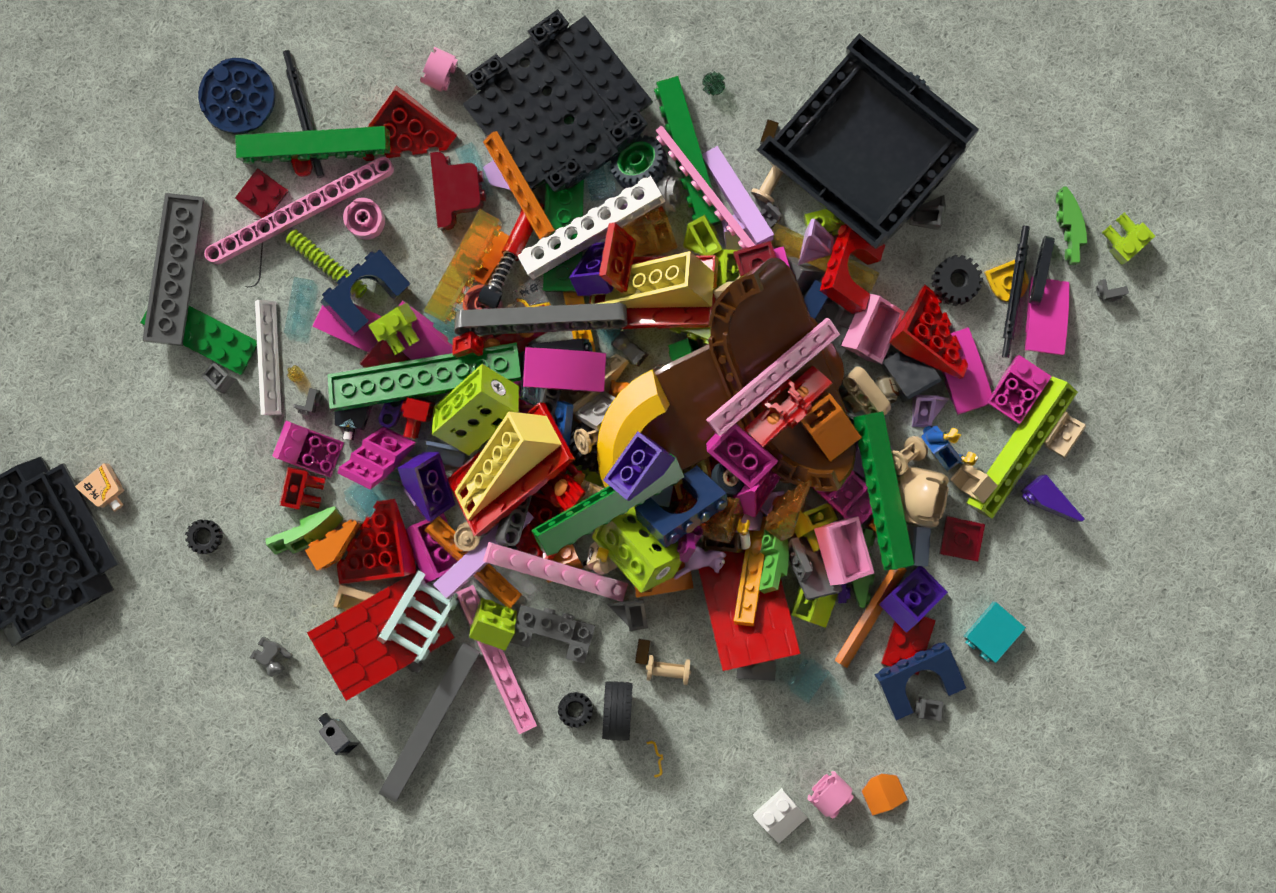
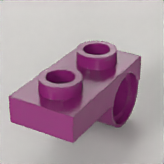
[677,526,703,563]

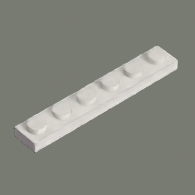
[255,300,282,415]

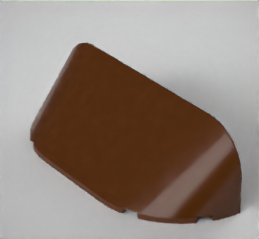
[708,258,856,492]
[641,317,844,470]

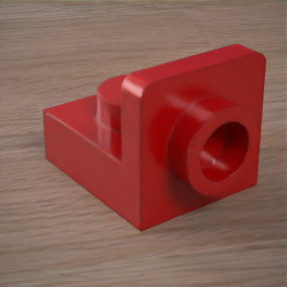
[452,331,484,358]

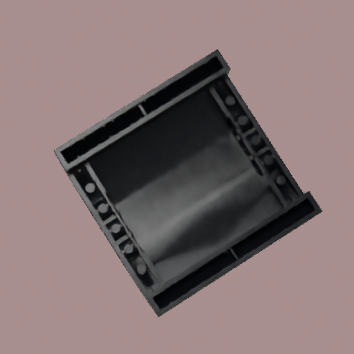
[757,33,979,249]

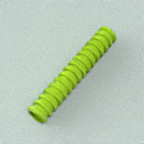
[286,229,367,299]

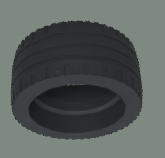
[602,681,633,741]

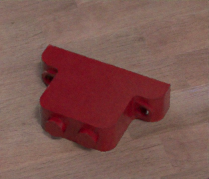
[430,152,486,231]

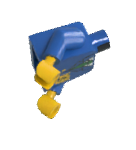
[921,425,978,471]

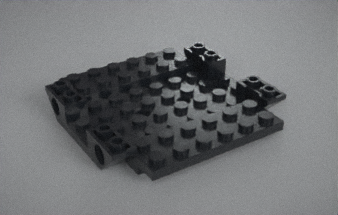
[463,9,653,193]
[0,457,120,647]

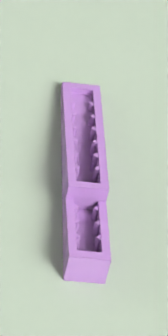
[702,146,774,245]
[433,512,534,599]

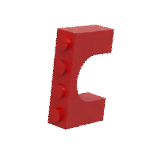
[820,224,886,314]

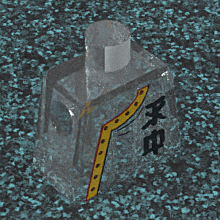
[505,277,551,308]

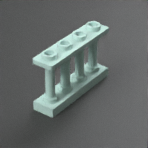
[377,571,459,663]

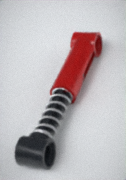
[477,202,545,309]

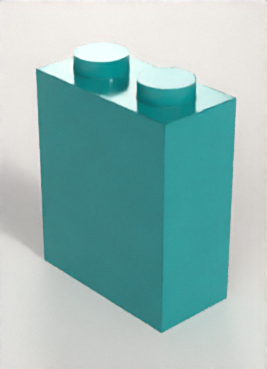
[963,602,1026,663]

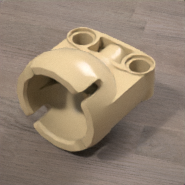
[897,466,949,528]

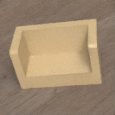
[950,463,998,503]
[333,584,375,610]

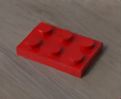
[599,222,636,293]
[881,617,936,675]

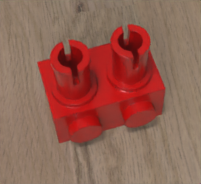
[401,398,435,439]
[279,466,325,509]

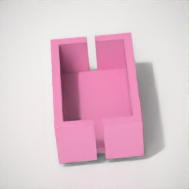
[841,294,904,364]
[814,516,874,586]

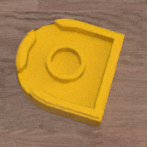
[984,260,1029,302]

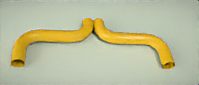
[646,741,664,778]

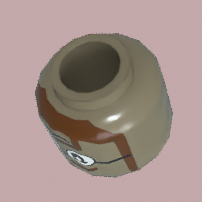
[875,375,900,404]

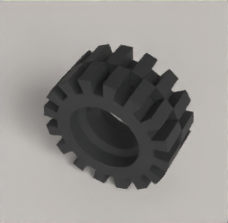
[185,519,223,554]
[558,692,593,728]

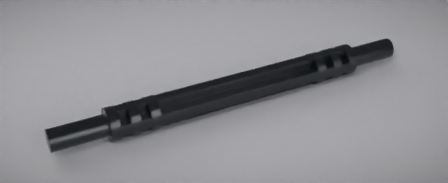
[283,50,324,178]
[1002,225,1030,358]

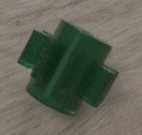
[702,71,725,96]

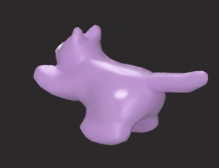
[674,546,726,579]

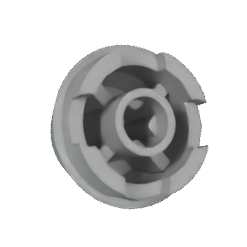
[656,174,682,213]

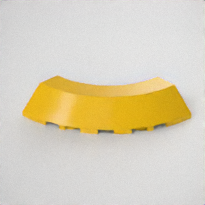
[597,369,670,488]

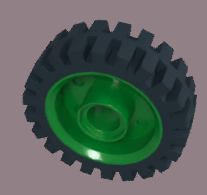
[610,135,668,189]

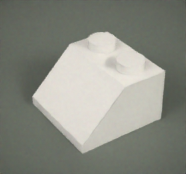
[753,788,808,843]

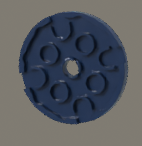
[198,58,275,134]

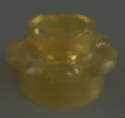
[287,365,305,382]

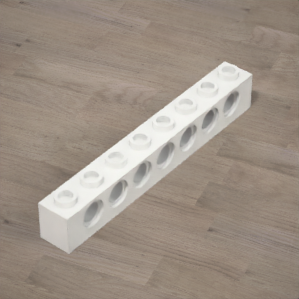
[518,176,665,280]

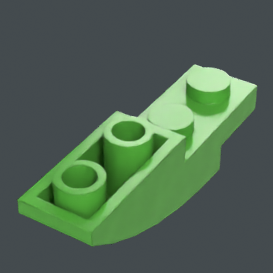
[1056,186,1087,265]
[266,506,344,554]
[759,514,789,594]
[851,529,875,608]

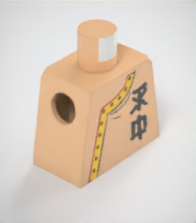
[75,463,124,511]

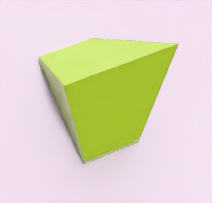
[683,215,723,256]

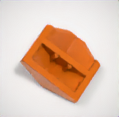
[862,773,908,816]

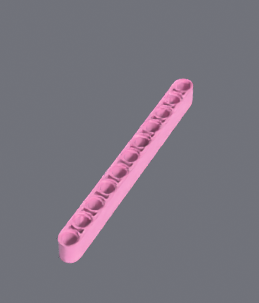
[204,157,394,265]

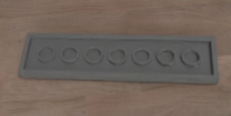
[142,193,205,346]

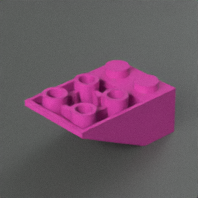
[987,355,1052,424]
[272,421,344,478]

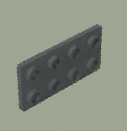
[787,529,842,600]

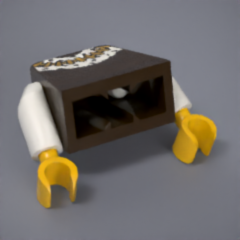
[699,519,751,552]

